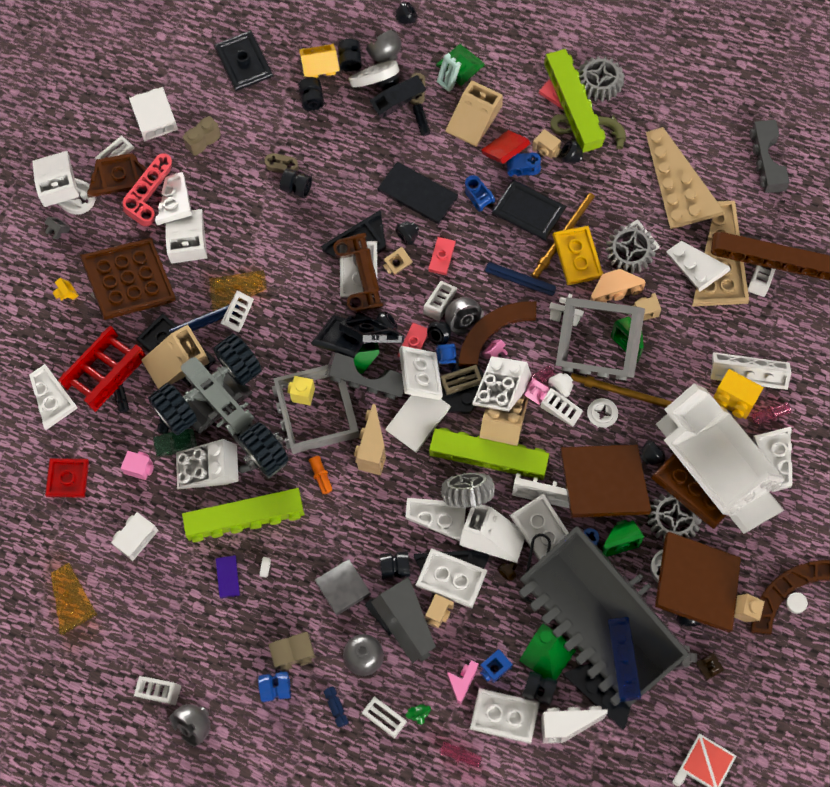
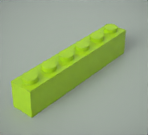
[544,49,605,153]
[429,428,549,481]
[182,488,305,542]

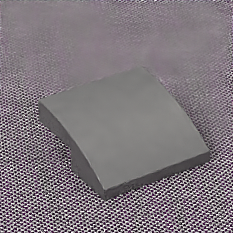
[315,559,371,616]

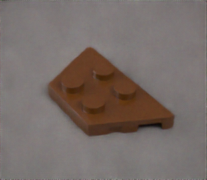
[87,153,156,198]

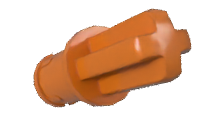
[309,456,332,494]

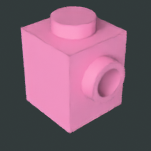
[121,451,154,480]

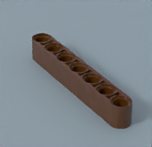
[711,232,830,280]

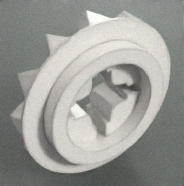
[587,398,618,429]

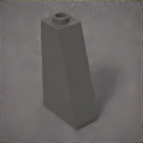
[371,577,436,663]

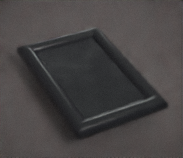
[213,30,274,91]
[491,179,567,241]
[311,315,364,358]

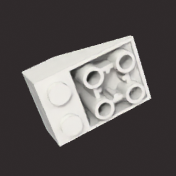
[32,151,80,207]
[166,209,207,264]
[472,356,531,412]
[176,439,239,489]
[459,504,525,563]
[541,706,607,743]

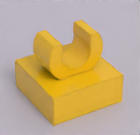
[53,278,79,301]

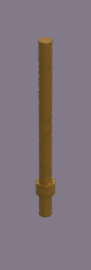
[531,193,595,279]
[571,373,672,408]

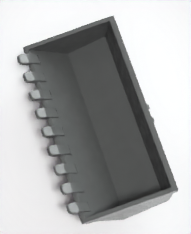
[519,526,690,707]

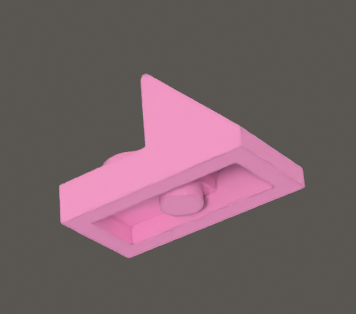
[447,660,479,704]

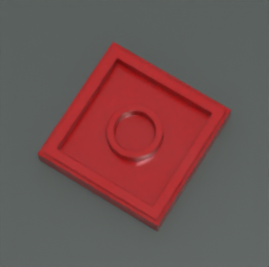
[481,130,530,164]
[45,458,89,498]

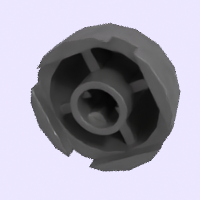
[366,29,402,63]
[445,297,484,335]
[343,634,384,676]
[169,704,210,747]

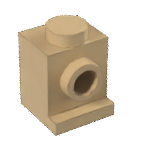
[532,129,561,159]
[383,247,413,276]
[633,293,661,321]
[425,594,454,628]

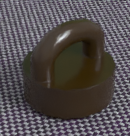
[497,562,517,582]

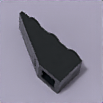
[369,75,427,119]

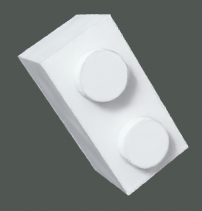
[111,512,158,561]

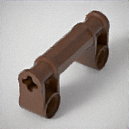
[333,233,384,313]

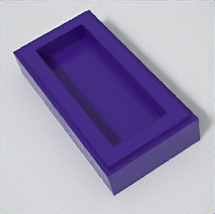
[216,555,240,598]

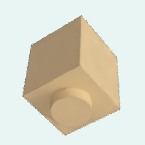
[734,594,765,622]

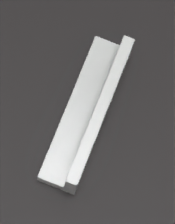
[710,352,791,390]

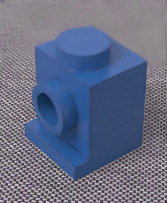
[480,649,513,684]

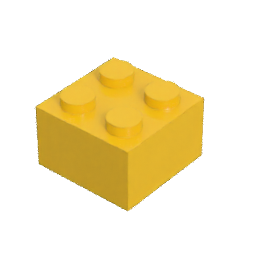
[299,44,339,78]
[713,369,764,419]

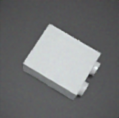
[129,87,178,141]

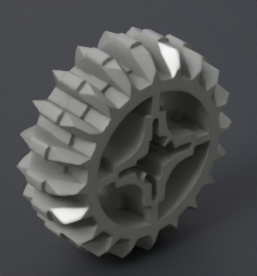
[578,55,624,102]
[606,224,656,274]
[441,472,495,508]
[647,493,702,543]

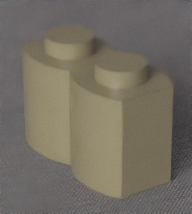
[183,116,221,156]
[268,632,316,672]

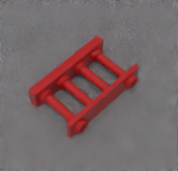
[58,326,146,412]

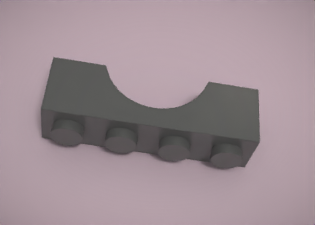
[750,120,790,193]
[325,352,404,400]

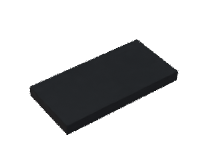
[378,161,458,225]
[136,313,216,387]

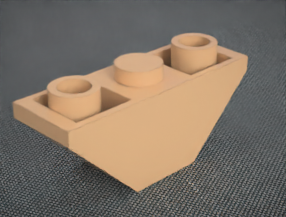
[590,269,646,303]

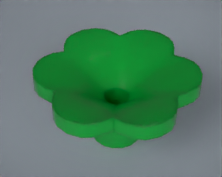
[405,704,431,725]

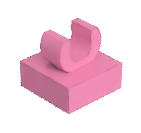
[482,339,508,359]
[523,378,550,405]

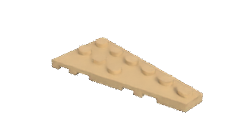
[646,127,725,229]
[692,201,749,307]

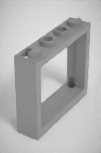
[555,297,645,381]
[272,365,360,454]

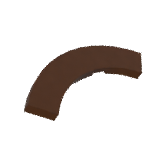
[458,301,537,367]
[750,560,830,635]

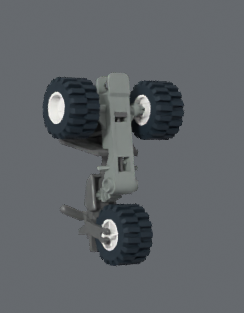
[148,333,289,478]

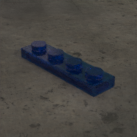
[608,617,641,702]

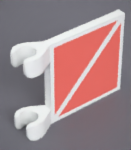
[672,733,736,787]

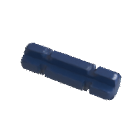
[324,686,349,727]

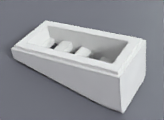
[748,265,776,297]
[423,281,457,321]
[220,290,254,333]
[540,388,583,427]
[134,676,181,706]

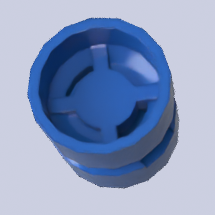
[258,671,291,702]

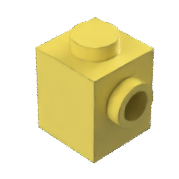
[288,376,315,406]

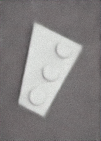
[155,172,192,226]
[666,241,730,292]
[29,364,77,430]
[753,427,792,492]
[405,498,466,541]

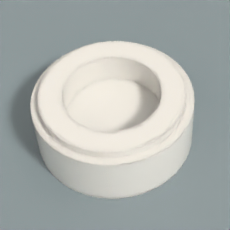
[260,557,271,578]
[786,592,808,614]

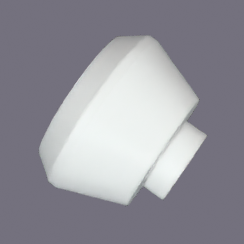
[548,373,573,397]

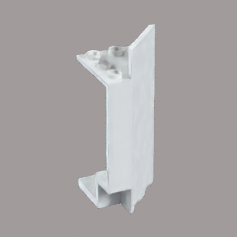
[656,384,785,534]

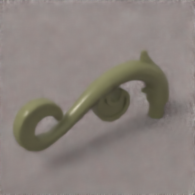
[550,114,626,150]

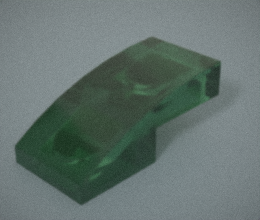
[153,429,197,457]

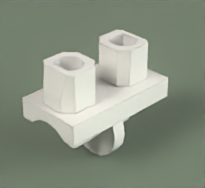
[549,294,584,326]

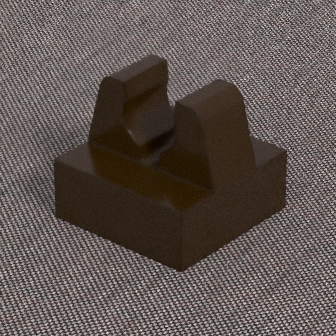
[695,652,724,681]

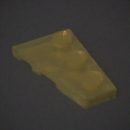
[209,270,267,311]
[51,563,97,635]

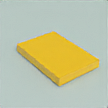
[552,226,603,285]

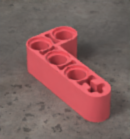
[123,153,172,226]

